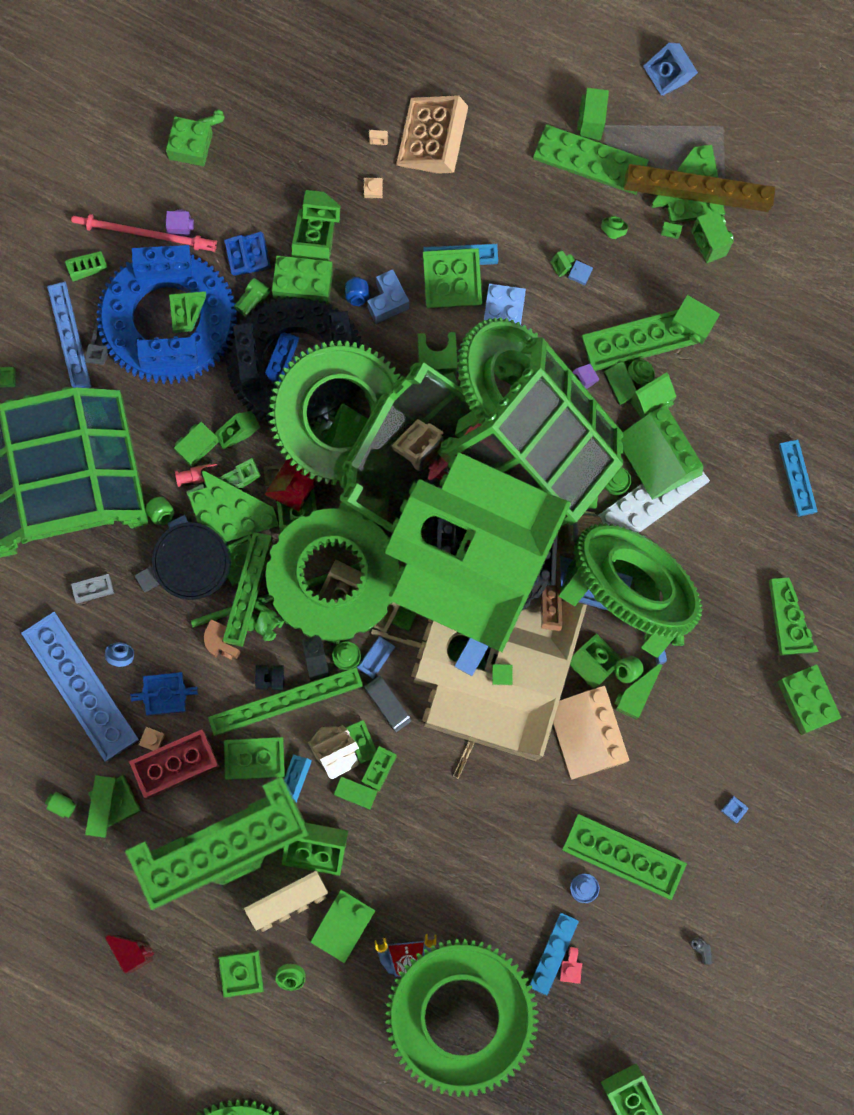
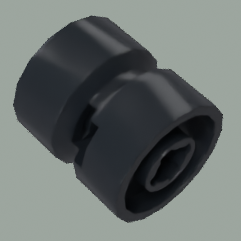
[255,664,284,690]

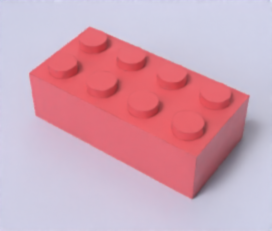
[129,729,220,800]

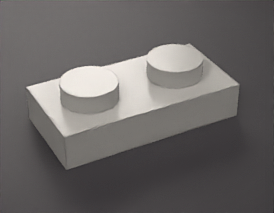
[71,574,114,603]

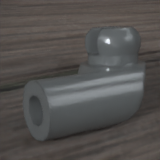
[691,938,712,965]

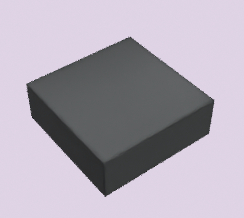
[135,566,160,593]

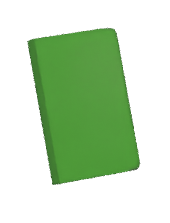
[605,362,637,405]

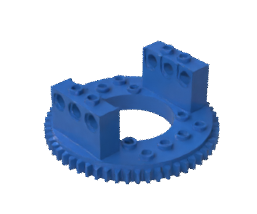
[97,245,237,384]

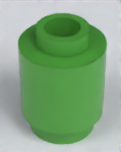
[45,792,76,818]

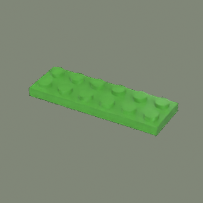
[533,125,649,195]
[581,309,698,371]
[562,814,687,900]

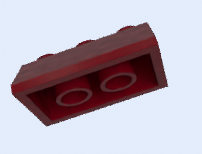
[265,458,317,512]
[105,935,154,974]

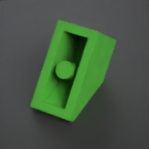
[303,190,340,222]
[215,411,260,449]

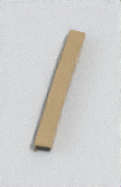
[371,629,421,649]
[453,741,474,779]

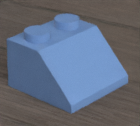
[643,43,698,95]

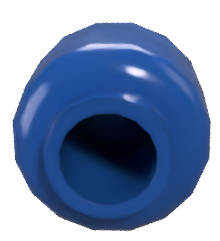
[345,277,370,306]

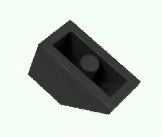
[302,636,329,681]

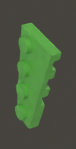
[769,578,819,656]

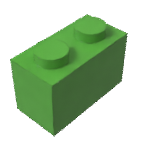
[174,422,219,467]

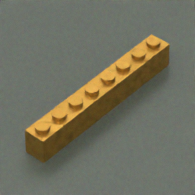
[624,164,775,212]

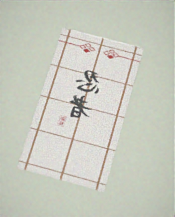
[604,125,725,188]

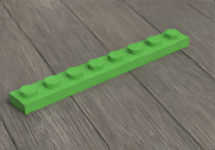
[208,667,363,736]

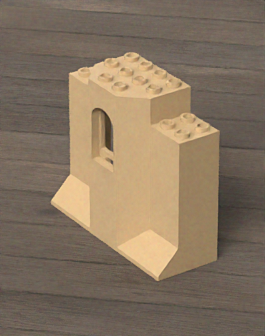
[411,596,587,761]

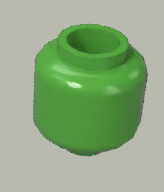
[145,497,174,525]
[615,656,644,683]

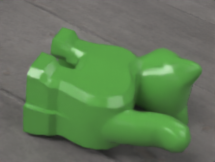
[248,601,284,641]

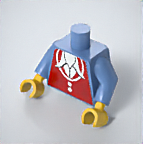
[374,934,437,977]

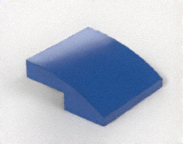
[224,232,271,275]

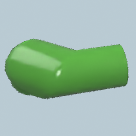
[198,110,224,126]

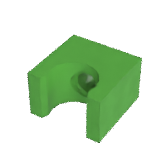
[418,332,457,375]

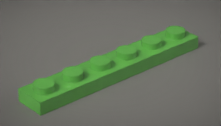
[223,532,273,647]

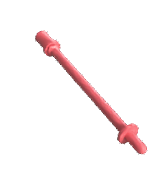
[71,214,217,252]

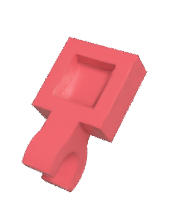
[560,947,582,984]

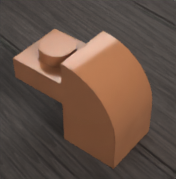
[204,620,241,660]

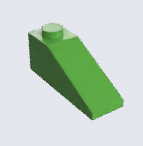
[614,664,662,720]

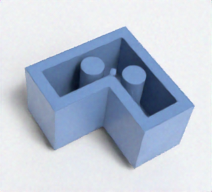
[367,269,409,324]

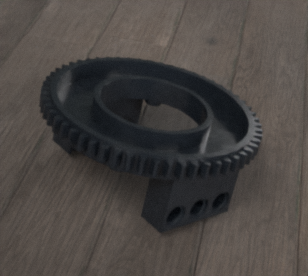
[226,296,365,427]

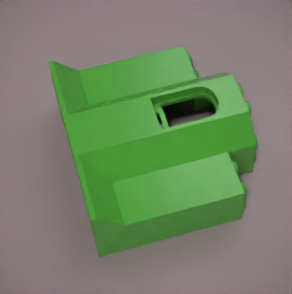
[383,452,571,653]
[126,777,309,910]

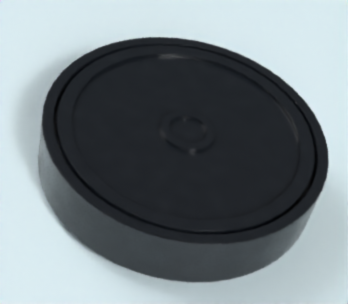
[152,522,231,600]

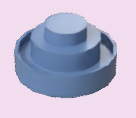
[105,643,134,667]
[570,874,600,903]

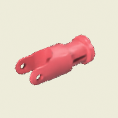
[175,464,219,488]

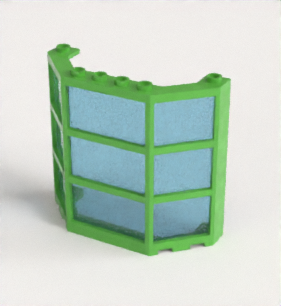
[0,387,149,558]

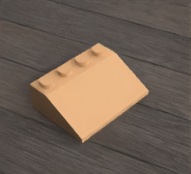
[396,96,468,173]
[553,686,629,780]

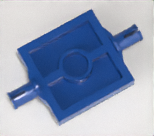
[130,672,198,716]

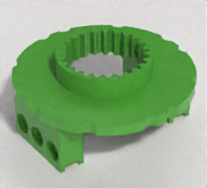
[266,508,399,645]

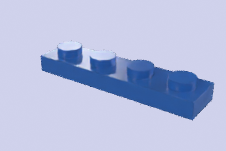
[265,332,299,382]

